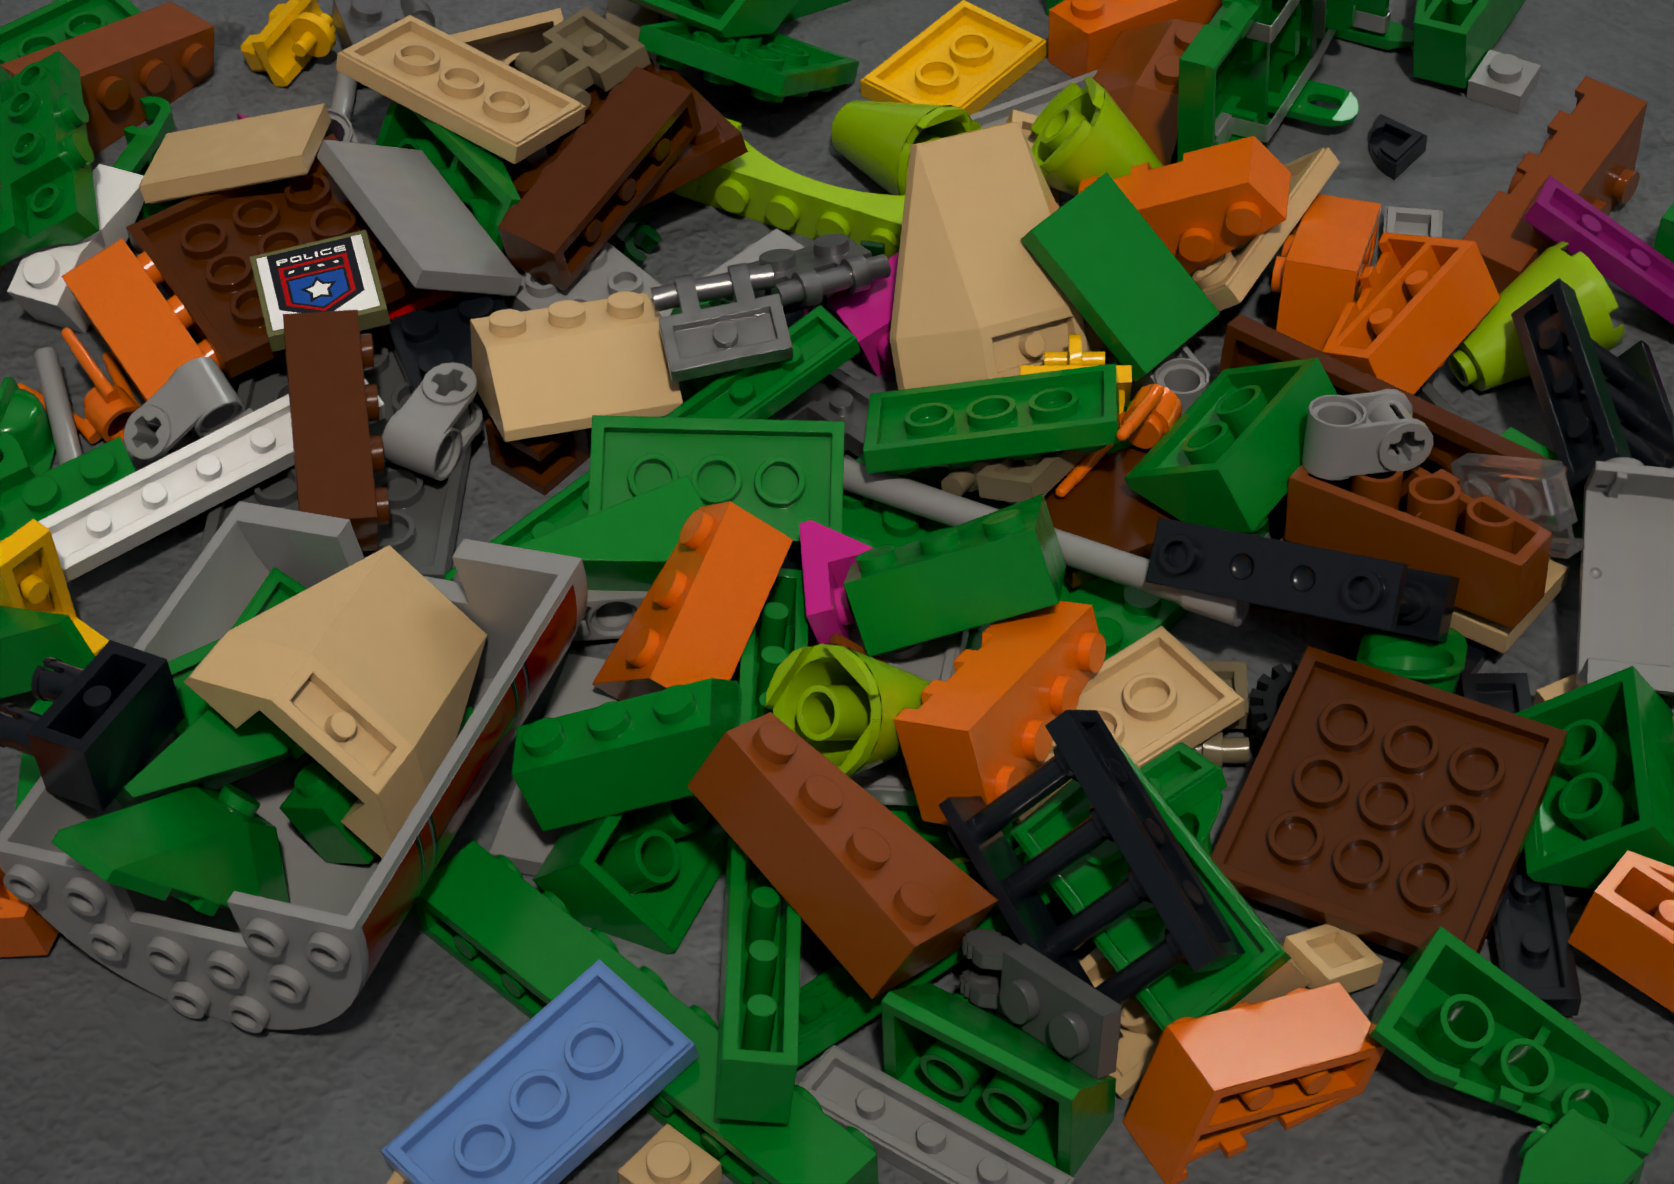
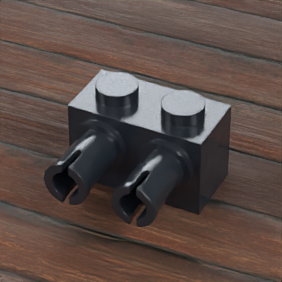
[0,640,185,811]

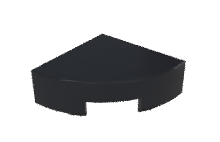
[1369,114,1427,180]

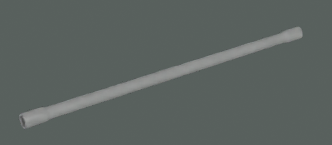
[662,416,1250,627]

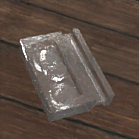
[1450,453,1585,559]

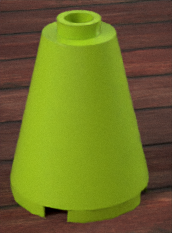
[1030,77,1164,197]
[831,100,982,195]
[1447,241,1625,391]
[765,643,931,777]

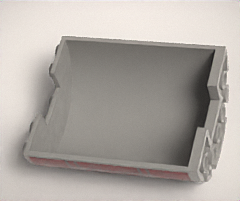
[0,501,588,1033]

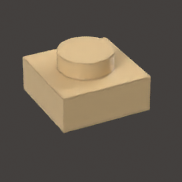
[1283,924,1384,993]
[617,1123,723,1184]

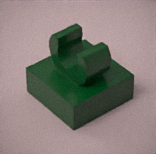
[607,204,662,267]

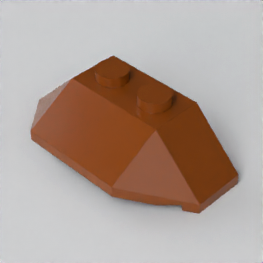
[1093,18,1204,166]

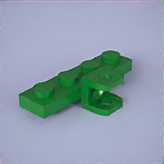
[0,433,137,542]

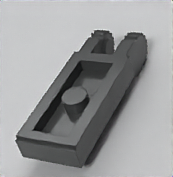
[959,928,1122,1080]

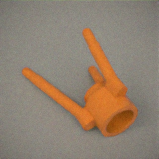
[17,327,141,444]
[1055,384,1182,498]

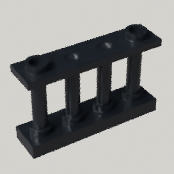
[1511,278,1674,501]
[1145,517,1460,643]
[938,710,1246,1040]

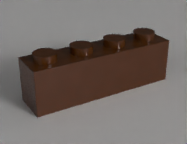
[498,66,701,291]
[283,310,390,551]

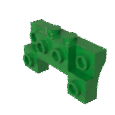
[0,50,100,267]

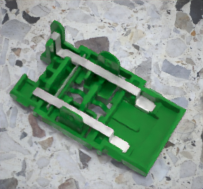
[1177,0,1414,162]

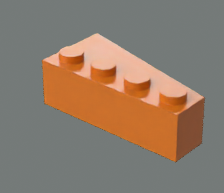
[1048,0,1222,78]
[893,601,1106,825]

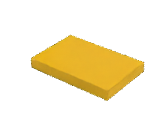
[860,0,1048,115]

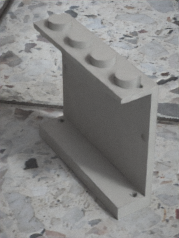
[1575,457,1674,716]

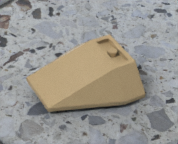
[890,122,1104,390]
[184,545,487,858]

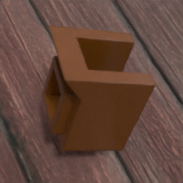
[485,417,590,496]

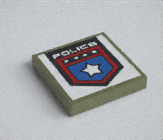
[250,230,391,352]

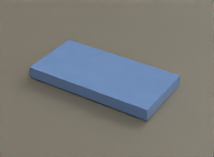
[381,959,699,1184]

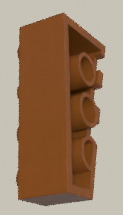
[0,1,214,156]
[1462,76,1647,294]
[1284,444,1552,629]
[687,712,999,999]

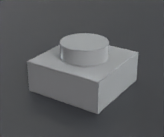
[1466,50,1541,114]

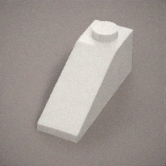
[7,164,144,334]

